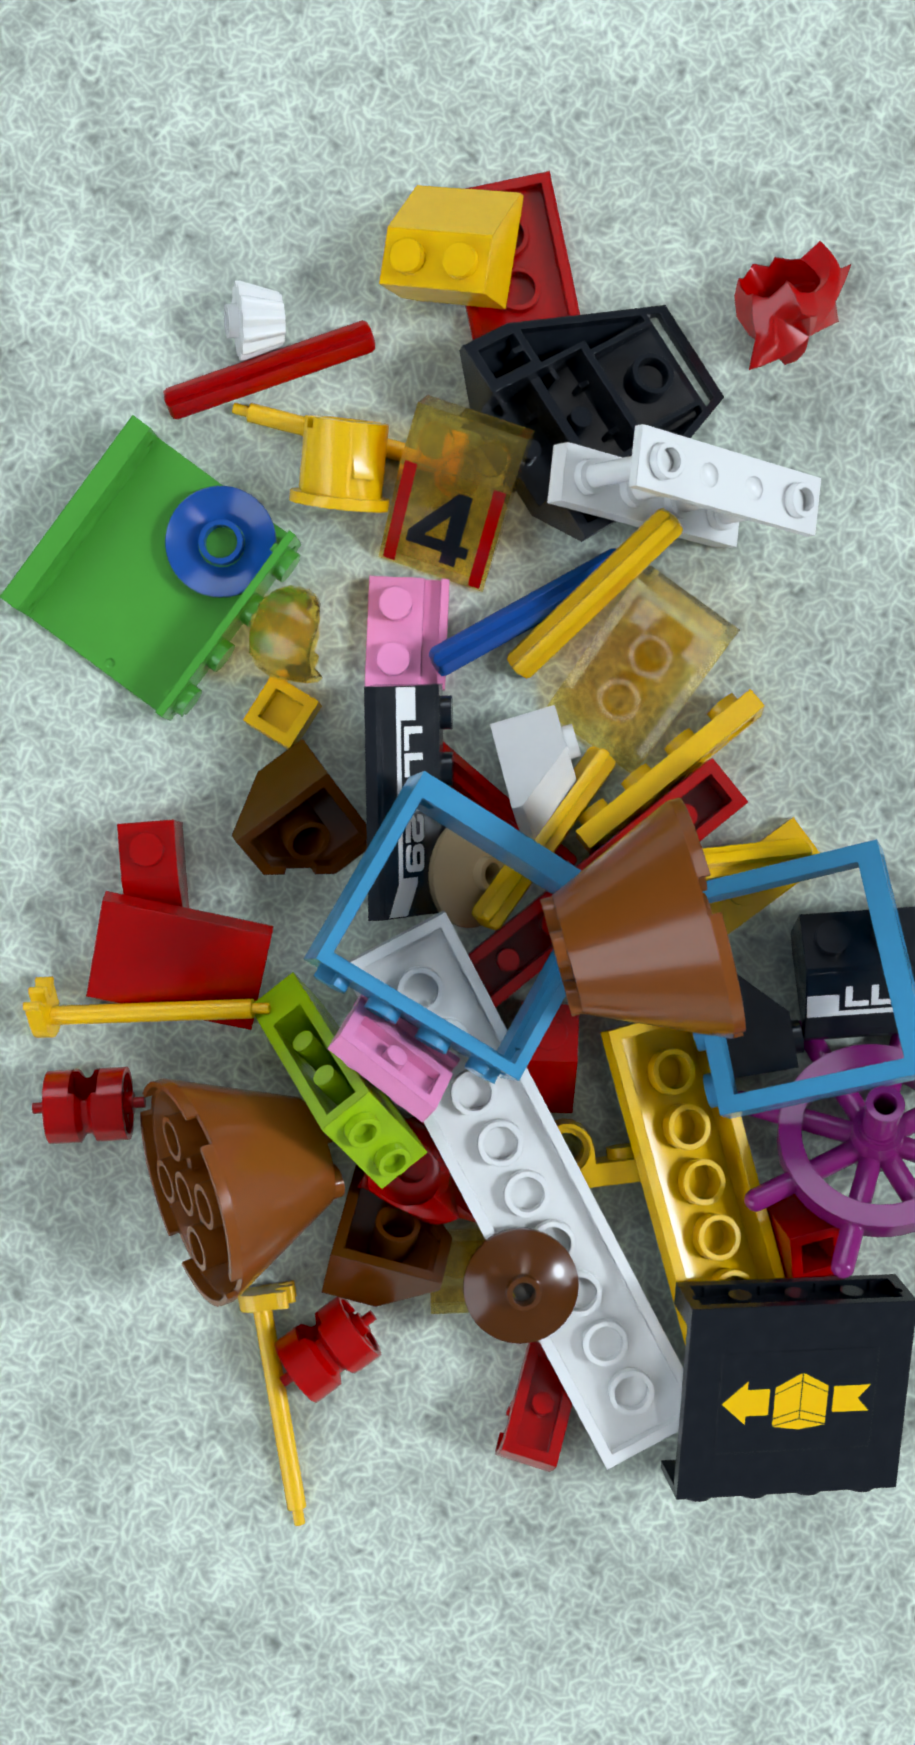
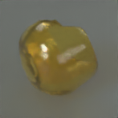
[249,585,323,683]

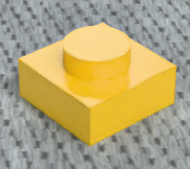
[243,673,322,749]

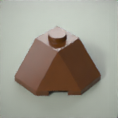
[232,738,367,875]
[321,1165,453,1307]

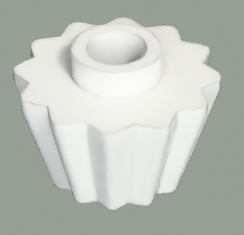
[224,280,286,361]

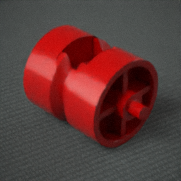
[32,1066,146,1144]
[274,1296,381,1403]

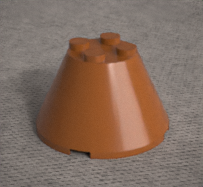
[540,797,746,1039]
[140,1078,345,1307]

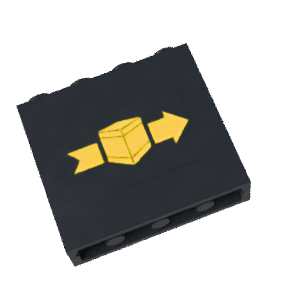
[661,1274,915,1502]

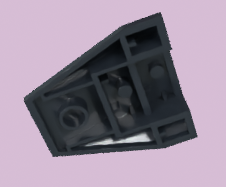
[459,305,724,542]

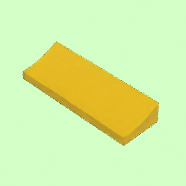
[600,1022,785,1346]

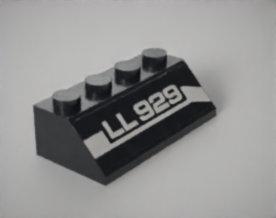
[364,684,454,921]
[791,906,915,1041]

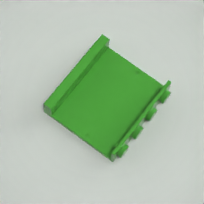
[0,415,302,721]

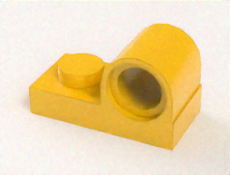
[555,1118,641,1188]

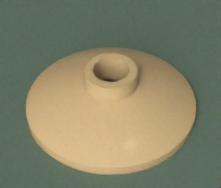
[428,828,504,928]

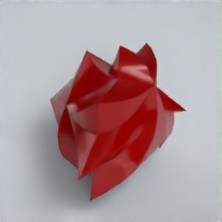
[734,241,851,370]
[357,1117,477,1225]

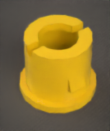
[289,415,390,513]

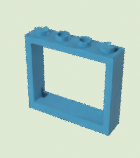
[304,771,581,1084]
[693,839,915,1119]

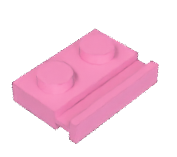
[365,576,450,691]
[327,994,460,1122]

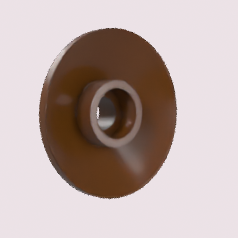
[463,1228,579,1344]

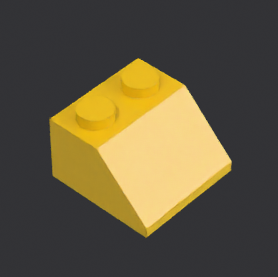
[379,185,524,309]

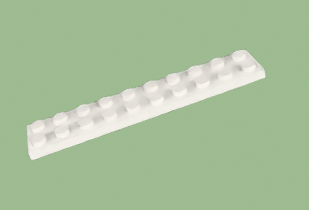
[348,910,683,1470]

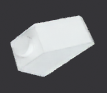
[490,705,581,840]

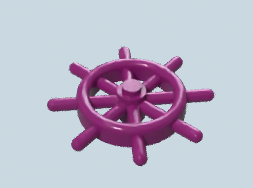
[738,1020,915,1278]

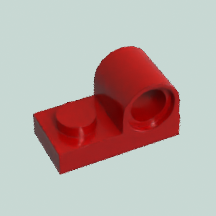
[495,1341,572,1472]

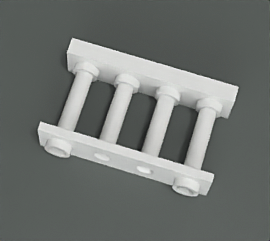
[547,424,821,549]

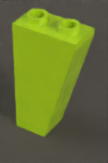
[255,972,428,1189]

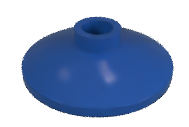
[165,486,277,598]

